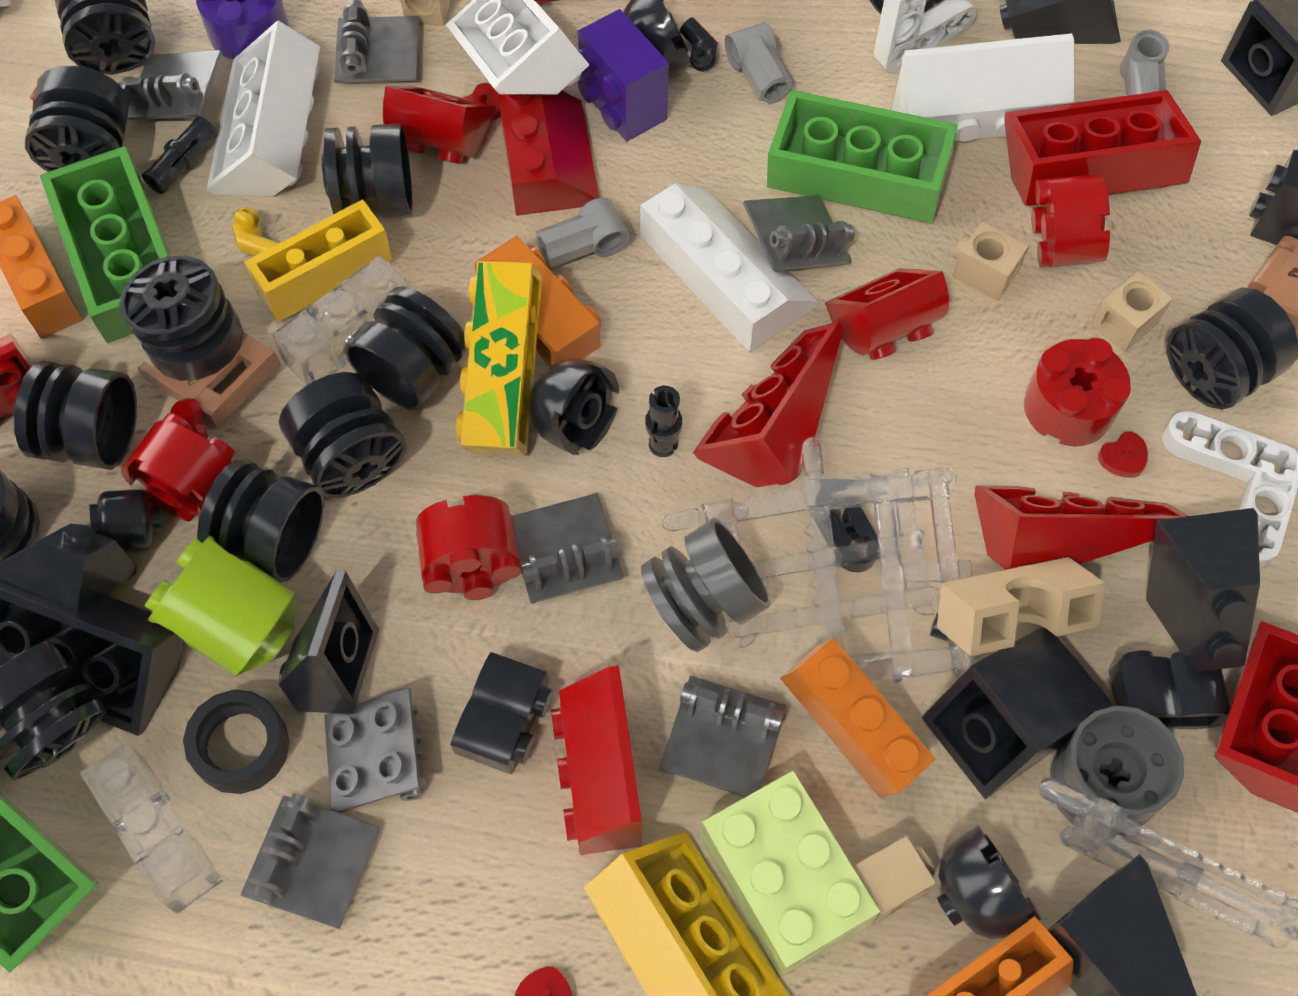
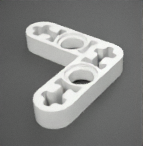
[874,0,977,72]
[1162,411,1298,569]

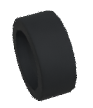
[183,690,290,794]

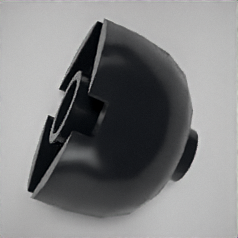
[623,0,691,71]
[530,359,619,455]
[937,825,1041,939]

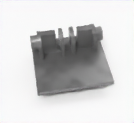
[334,0,419,83]
[118,50,222,120]
[743,195,855,272]
[512,493,624,604]
[659,676,786,797]
[324,687,426,813]
[240,793,380,930]

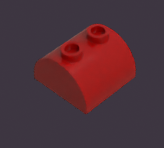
[383,86,495,164]
[825,268,949,360]

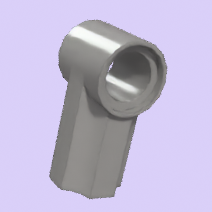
[725,22,793,105]
[1120,29,1170,96]
[536,198,630,268]

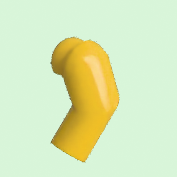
[232,207,279,256]

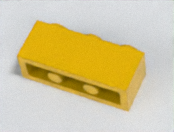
[244,199,393,323]

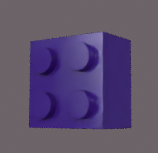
[578,9,669,142]

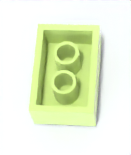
[699,771,880,978]

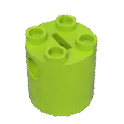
[144,535,295,676]

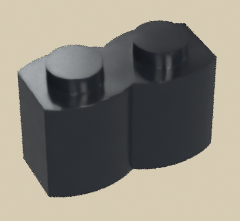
[1109,650,1230,729]
[450,652,554,774]

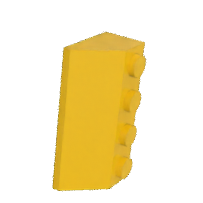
[584,831,790,996]

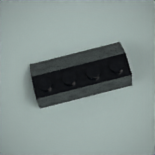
[0,581,184,736]

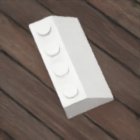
[446,0,589,94]
[206,20,320,197]
[892,34,1074,142]
[640,183,818,353]

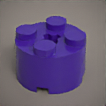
[196,0,288,59]

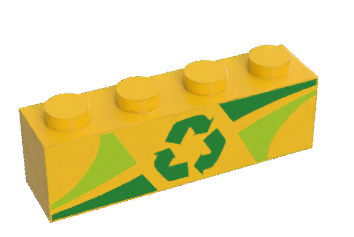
[456,261,542,456]

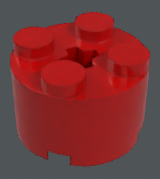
[1031,174,1110,268]
[1024,338,1131,447]
[121,413,235,522]
[416,495,521,600]

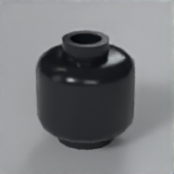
[89,489,163,552]

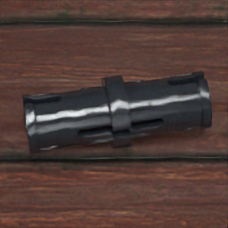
[141,116,218,194]
[645,385,683,457]

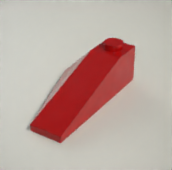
[693,321,844,488]
[974,486,1188,570]

